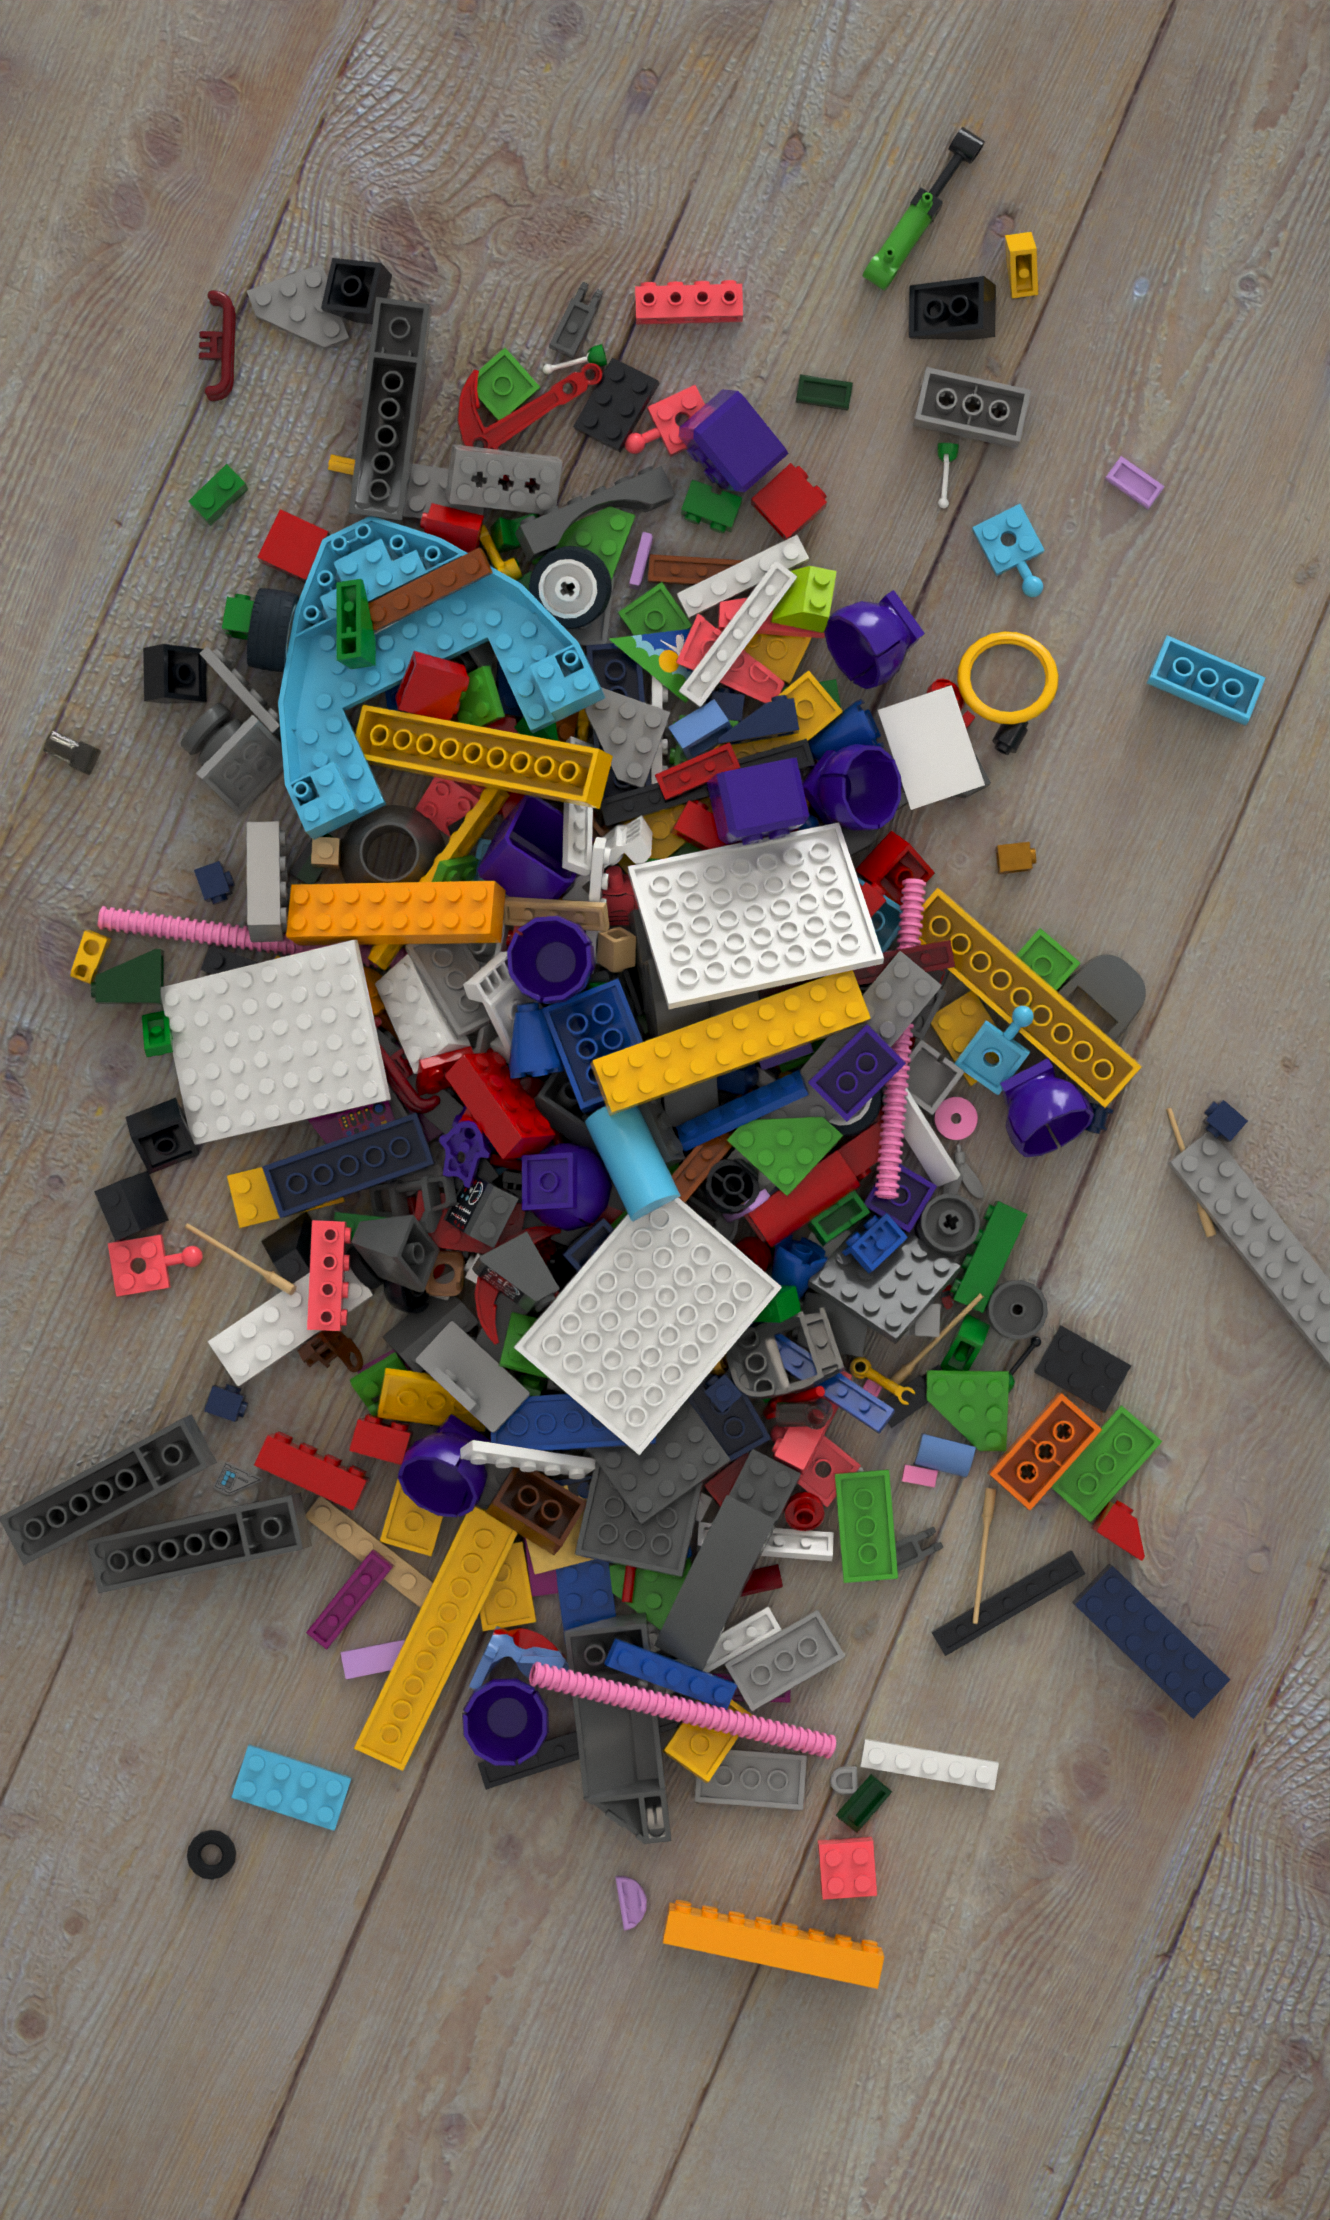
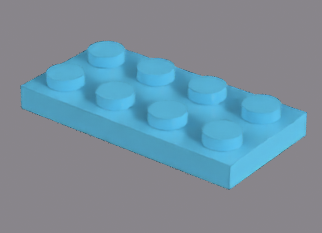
[231,1745,352,1831]

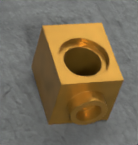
[995,842,1036,875]

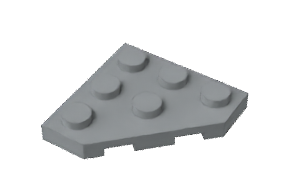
[247,264,350,349]
[585,687,671,788]

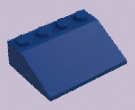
[542,978,643,1114]

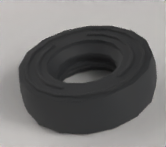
[346,1246,384,1289]
[187,1830,236,1880]

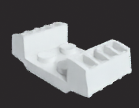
[562,815,653,902]
[463,952,543,1064]

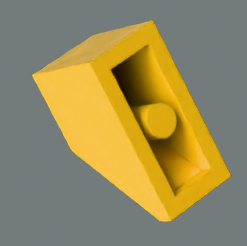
[1005,232,1038,298]

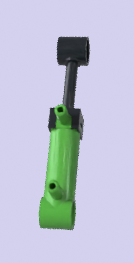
[862,127,985,291]

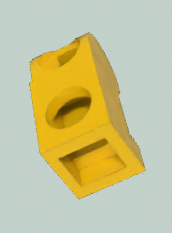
[70,930,112,984]

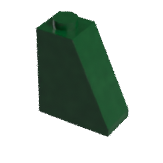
[91,949,164,1005]

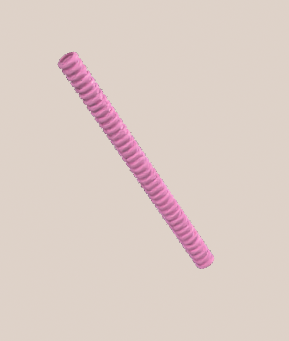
[874,879,926,1199]
[98,906,408,968]
[529,1662,836,1759]

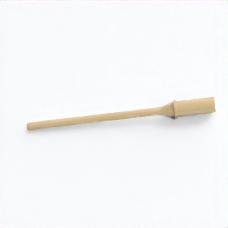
[1166,1108,1217,1237]
[185,1223,297,1295]
[890,1293,984,1393]
[972,1488,996,1624]

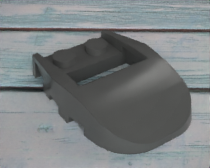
[1058,954,1146,1041]
[726,1307,845,1399]

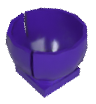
[824,590,925,689]
[802,744,901,831]
[507,915,595,1004]
[1000,1058,1094,1157]
[522,1143,612,1231]
[398,1414,491,1518]
[462,1678,549,1766]

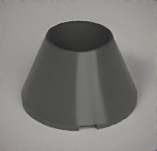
[340,805,446,884]

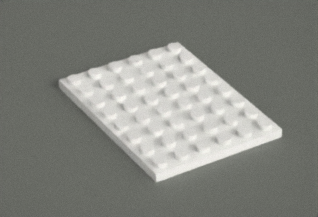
[628,822,884,1009]
[161,940,391,1145]
[514,1198,782,1455]

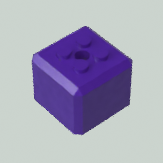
[679,389,789,492]
[707,758,809,846]
[477,795,593,900]

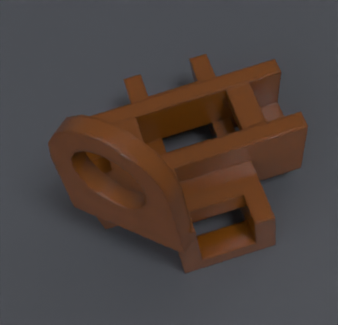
[297,1330,363,1373]

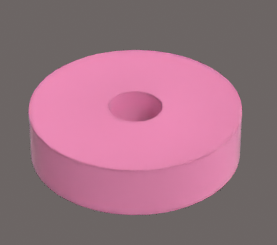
[934,1097,978,1140]

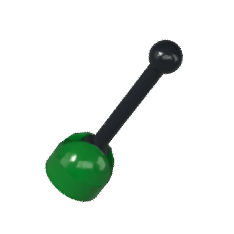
[1008,1336,1041,1394]

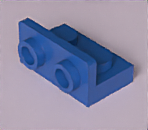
[842,1213,908,1274]

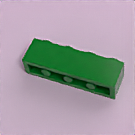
[949,1201,1028,1313]

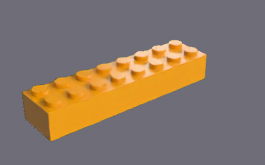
[286,881,506,946]
[663,1900,885,1989]

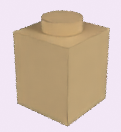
[311,837,341,869]
[597,927,636,973]

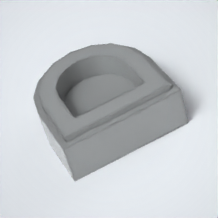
[830,1766,858,1795]

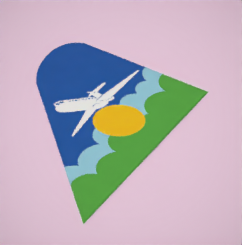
[609,629,693,703]

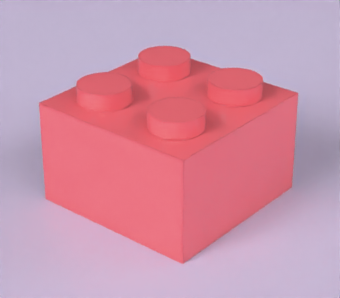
[818,1836,877,1900]

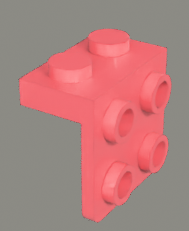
[415,777,487,837]

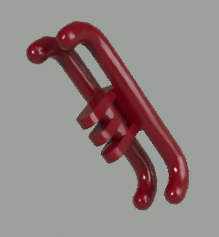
[199,290,236,401]
[374,1017,441,1114]

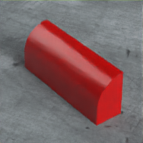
[747,1150,860,1248]

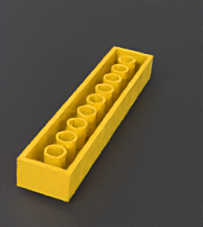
[355,705,613,809]
[919,888,1143,1108]
[591,970,871,1116]

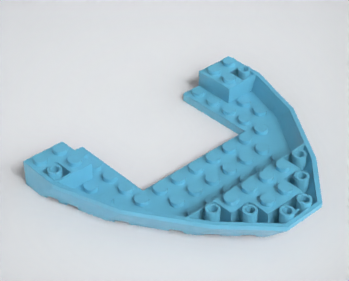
[278,516,606,840]

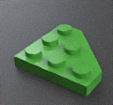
[532,506,636,582]
[727,1117,843,1196]
[926,1370,1009,1451]
[609,1557,692,1631]

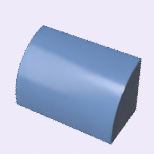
[668,699,732,760]
[914,1433,976,1478]

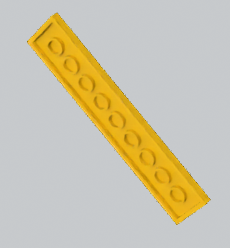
[618,670,843,874]
[354,1506,517,1771]

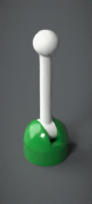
[543,344,608,375]
[937,443,959,509]

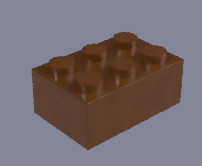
[485,1467,586,1555]

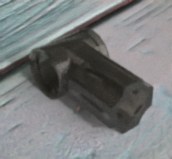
[43,731,101,775]
[775,1398,833,1430]

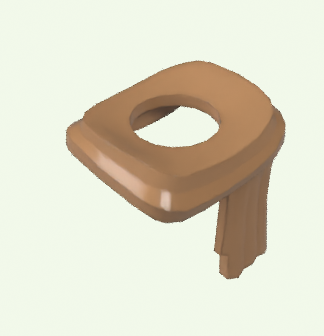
[425,1251,465,1297]

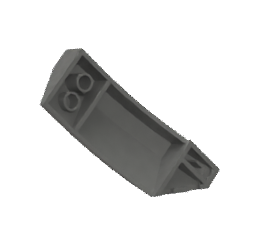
[564,1612,672,1844]

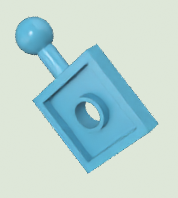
[972,504,1045,597]
[954,1006,1034,1095]

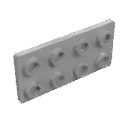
[416,1321,530,1433]

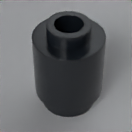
[992,721,1029,755]

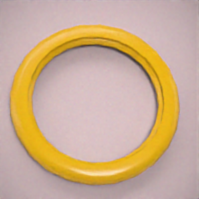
[957,631,1059,724]

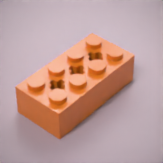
[987,1392,1102,1510]

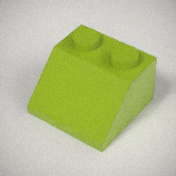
[771,566,837,633]

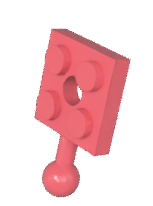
[625,385,705,457]
[108,1234,203,1297]
[770,1424,861,1507]

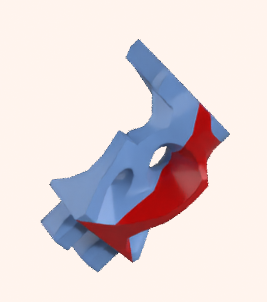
[469,1626,569,1689]

